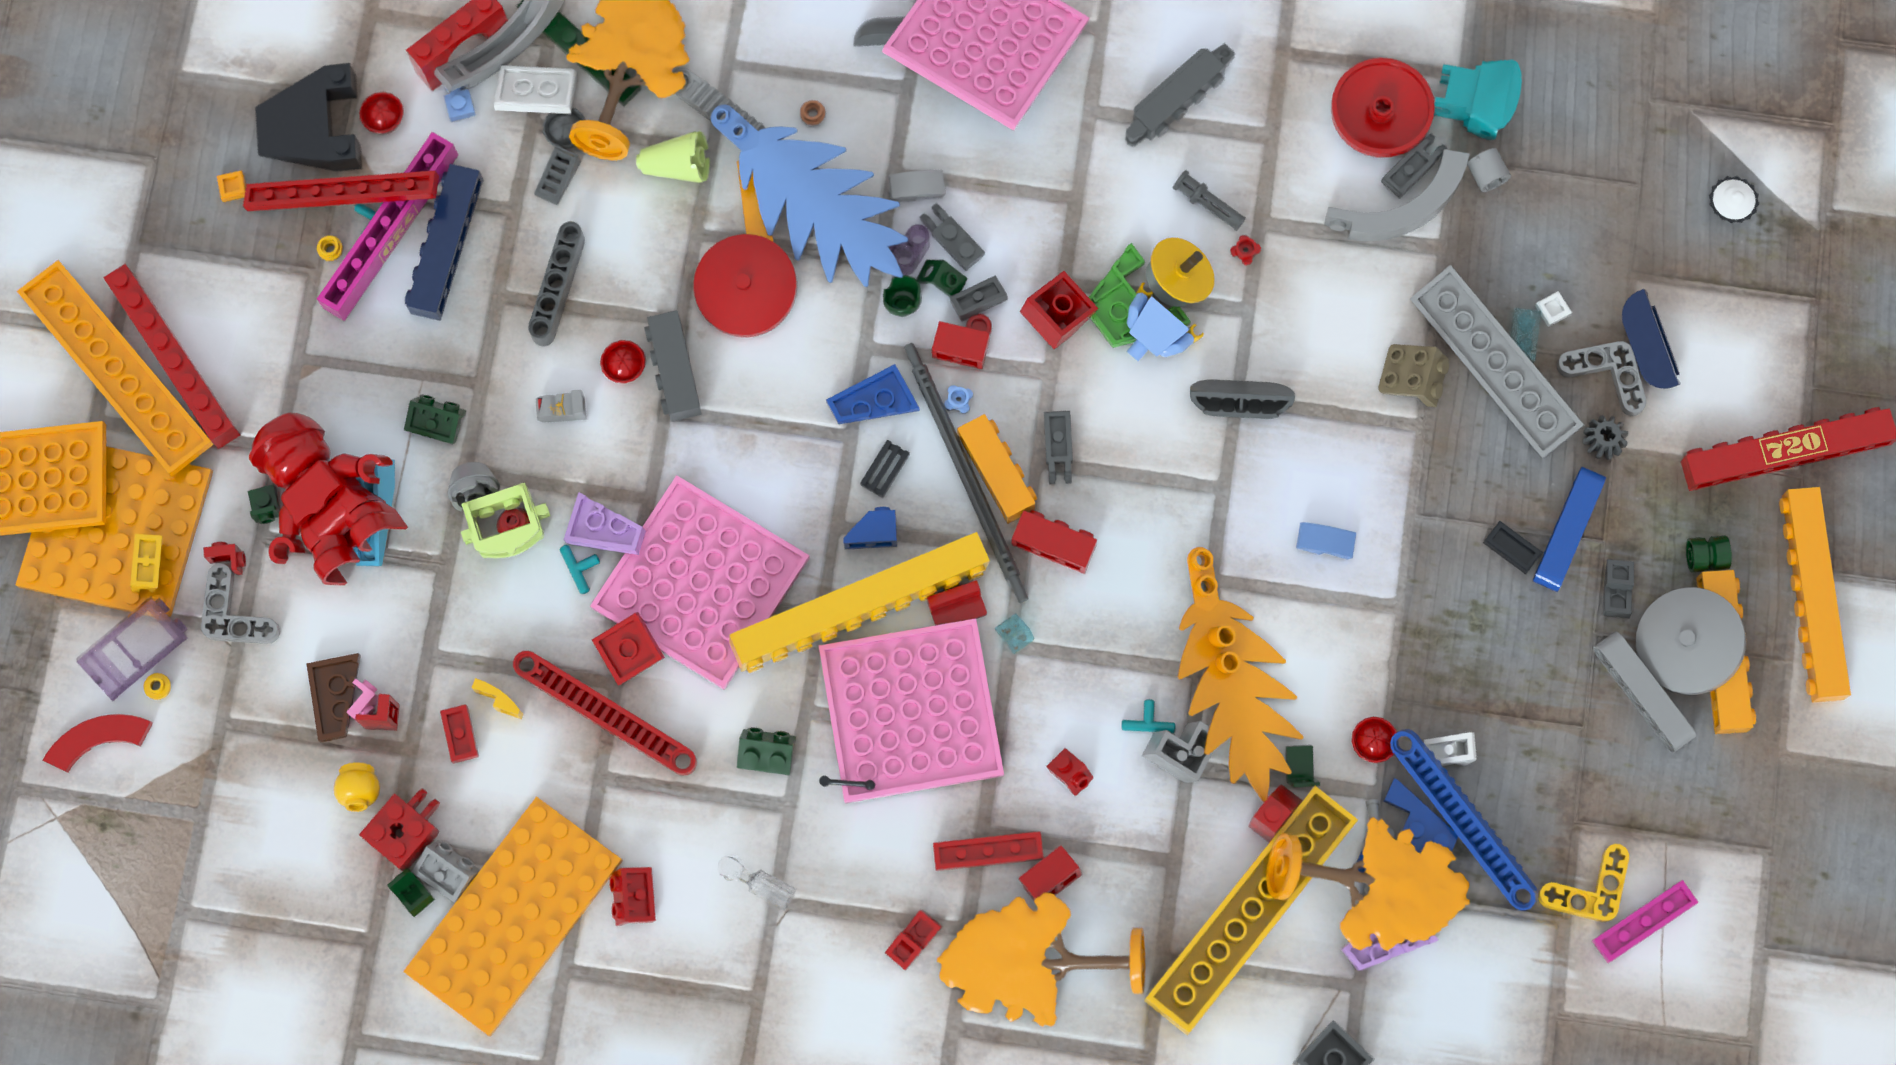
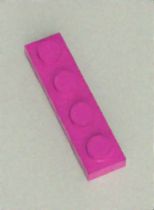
[1592,880,1699,963]

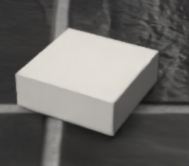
[1535,291,1572,327]

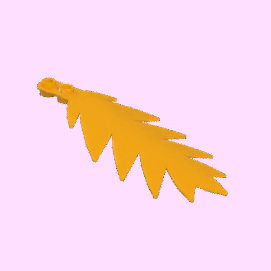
[1178,547,1304,802]

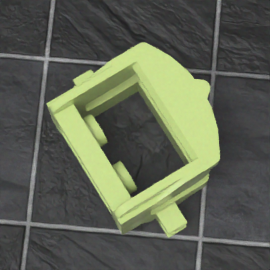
[461,483,550,558]

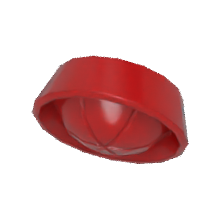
[359,92,404,134]
[600,340,646,383]
[1351,717,1397,763]

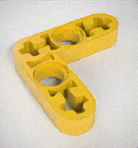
[1538,844,1629,922]

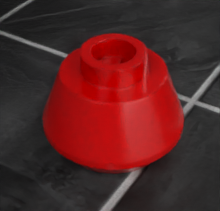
[497,507,530,533]

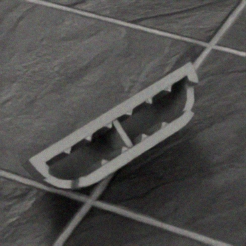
[853,17,905,46]
[1190,379,1295,419]

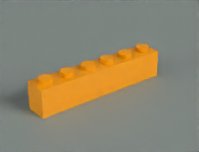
[1696,570,1756,734]

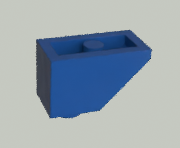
[843,507,897,549]

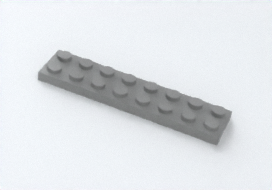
[1410,265,1585,459]

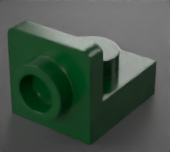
[248,484,280,524]

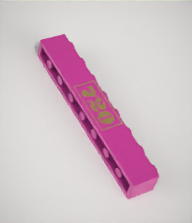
[317,132,458,321]

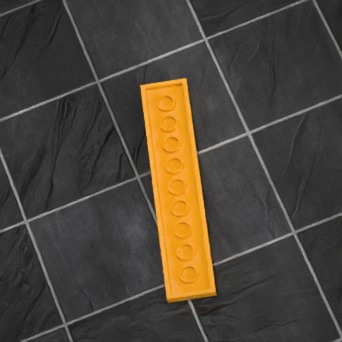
[17,260,214,477]

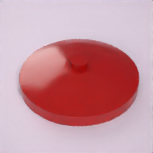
[1331,58,1435,158]
[693,234,797,337]

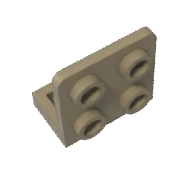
[1378,344,1449,407]

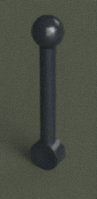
[819,776,875,790]

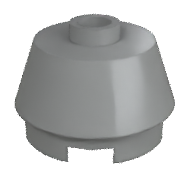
[448,462,500,511]

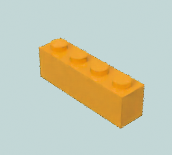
[957,414,1037,524]

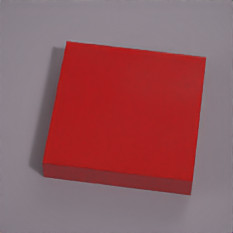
[592,612,665,686]

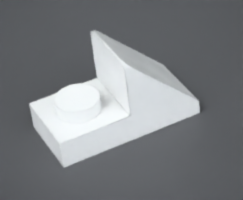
[1424,732,1476,766]

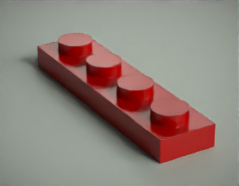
[933,831,1044,871]

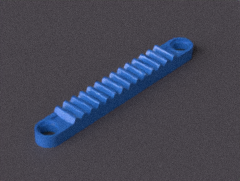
[1390,729,1539,910]

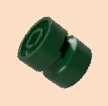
[1686,535,1732,573]

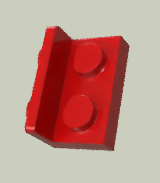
[609,867,656,926]

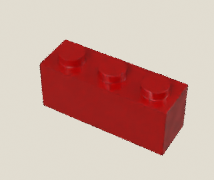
[1011,510,1097,574]

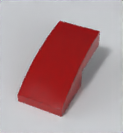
[885,909,943,970]

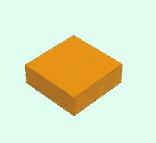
[217,170,246,202]

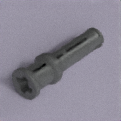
[1172,170,1246,231]

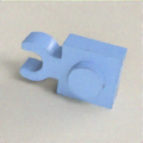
[444,86,476,122]

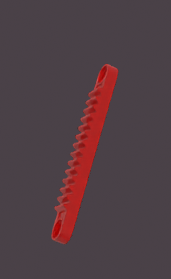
[513,651,697,776]

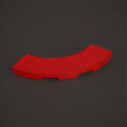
[42,714,153,773]

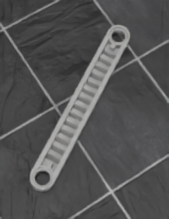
[672,68,819,170]

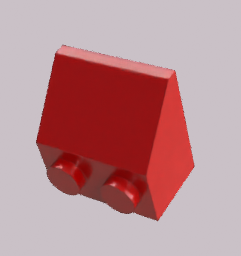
[1020,271,1099,349]

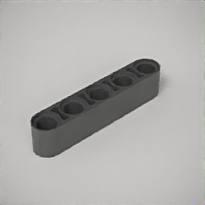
[528,221,585,346]

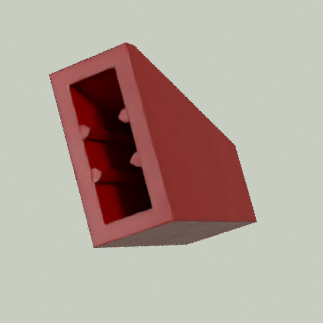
[1248,784,1303,843]

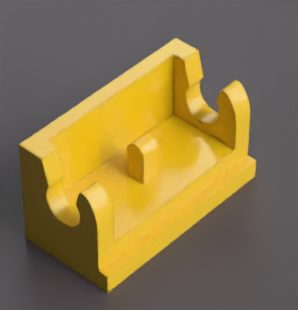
[130,534,162,593]

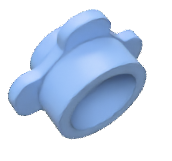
[944,385,973,413]

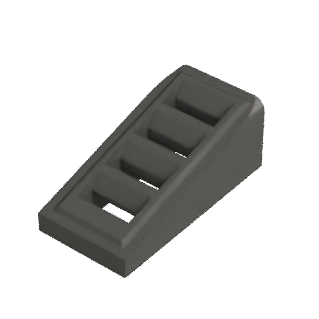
[534,146,581,206]

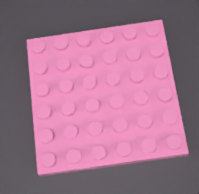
[882,0,1089,131]
[590,475,810,690]
[819,619,1004,803]

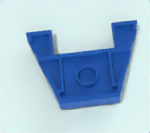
[1357,778,1458,873]

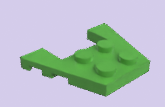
[1089,243,1191,348]

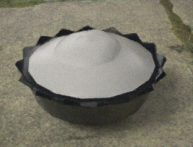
[1709,176,1760,223]

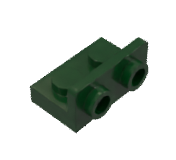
[404,395,466,444]

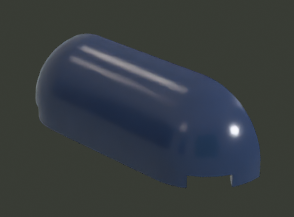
[1622,289,1681,389]

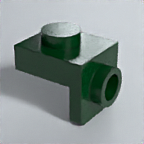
[387,868,435,917]

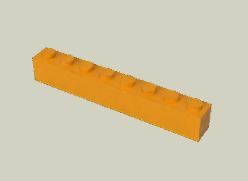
[1779,487,1851,703]

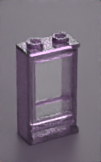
[76,596,188,701]

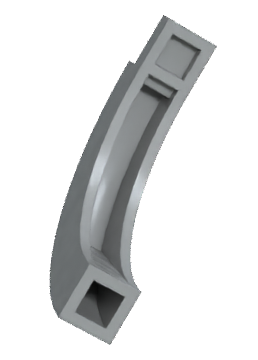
[434,0,565,92]
[1324,149,1470,241]

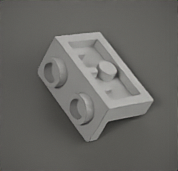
[412,840,480,903]

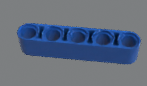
[1533,467,1606,592]

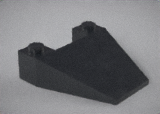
[255,63,362,172]

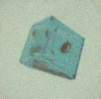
[995,613,1034,654]

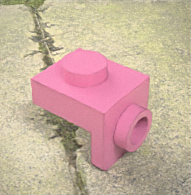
[346,678,378,721]

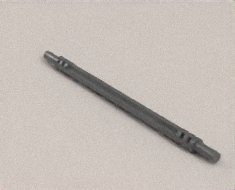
[904,343,1029,603]

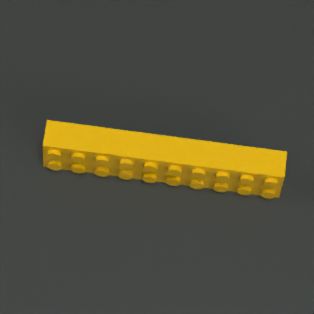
[729,532,990,673]
[1145,786,1358,1036]

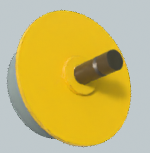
[1146,238,1215,307]

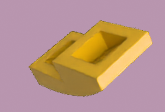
[472,678,524,719]

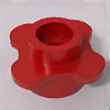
[1230,235,1261,265]

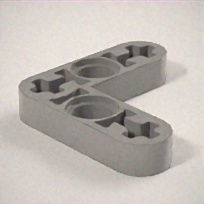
[1557,341,1646,416]
[201,563,280,644]

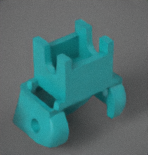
[1434,60,1522,140]

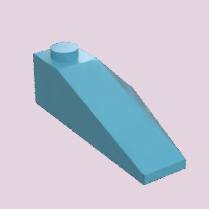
[353,460,395,566]

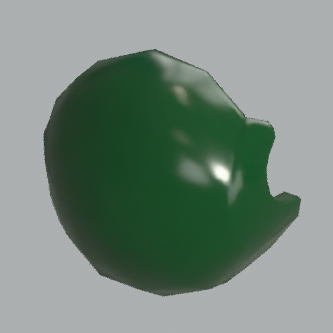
[883,275,922,317]

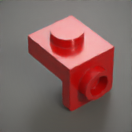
[203,542,246,575]
[1046,748,1094,796]

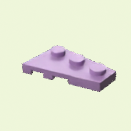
[564,492,646,555]
[1341,934,1439,971]

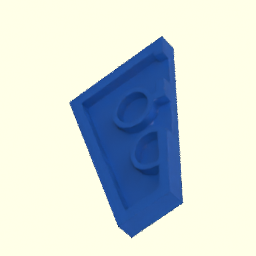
[826,364,920,425]

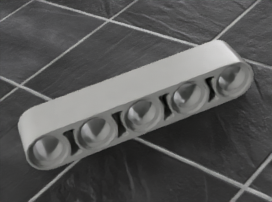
[1593,631,1696,753]

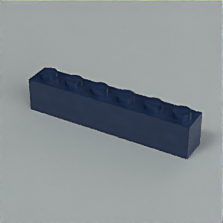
[405,164,484,321]

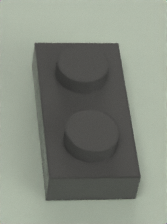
[949,275,1008,321]

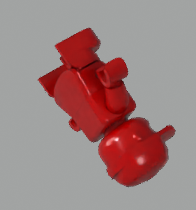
[249,412,408,585]

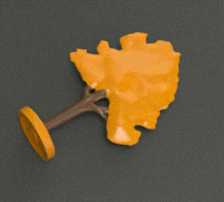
[566,0,690,160]
[1266,817,1470,951]
[937,893,1146,1027]

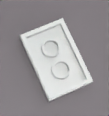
[494,65,577,114]

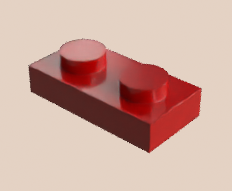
[440,704,479,764]

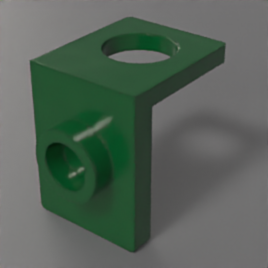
[916,260,968,297]
[1285,745,1320,788]

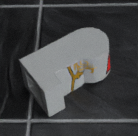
[536,390,586,422]

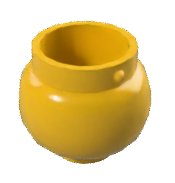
[333,762,380,812]

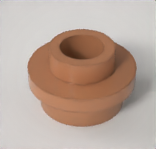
[800,100,825,126]

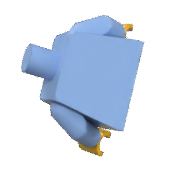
[1126,282,1204,361]

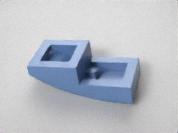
[1296,522,1356,560]

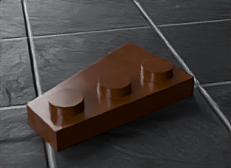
[306,653,361,743]

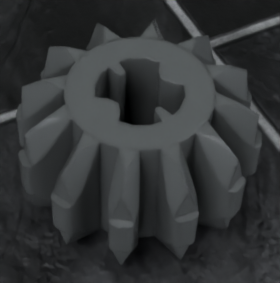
[1583,415,1628,460]

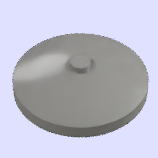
[1636,587,1746,695]

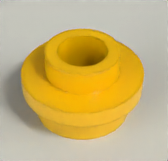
[317,236,343,261]
[144,673,171,700]

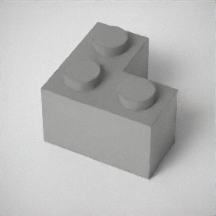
[1142,721,1213,783]

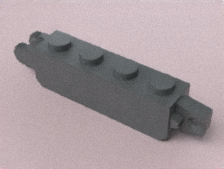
[1125,43,1235,147]

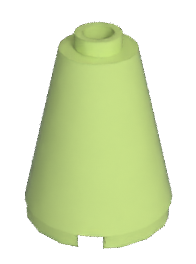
[636,131,710,183]

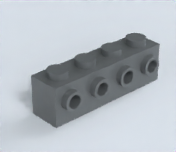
[644,310,702,422]

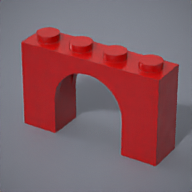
[406,0,508,92]

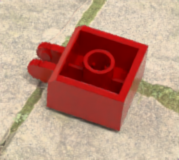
[359,789,440,872]

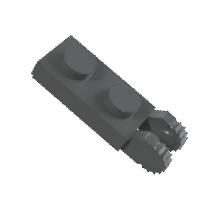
[1381,133,1447,198]
[919,203,985,271]
[1044,411,1073,484]

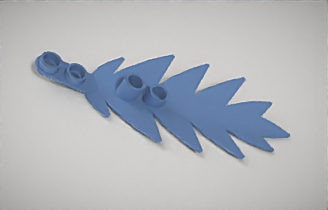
[711,105,908,287]

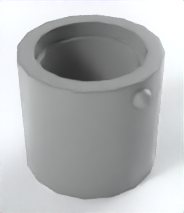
[1467,148,1511,192]

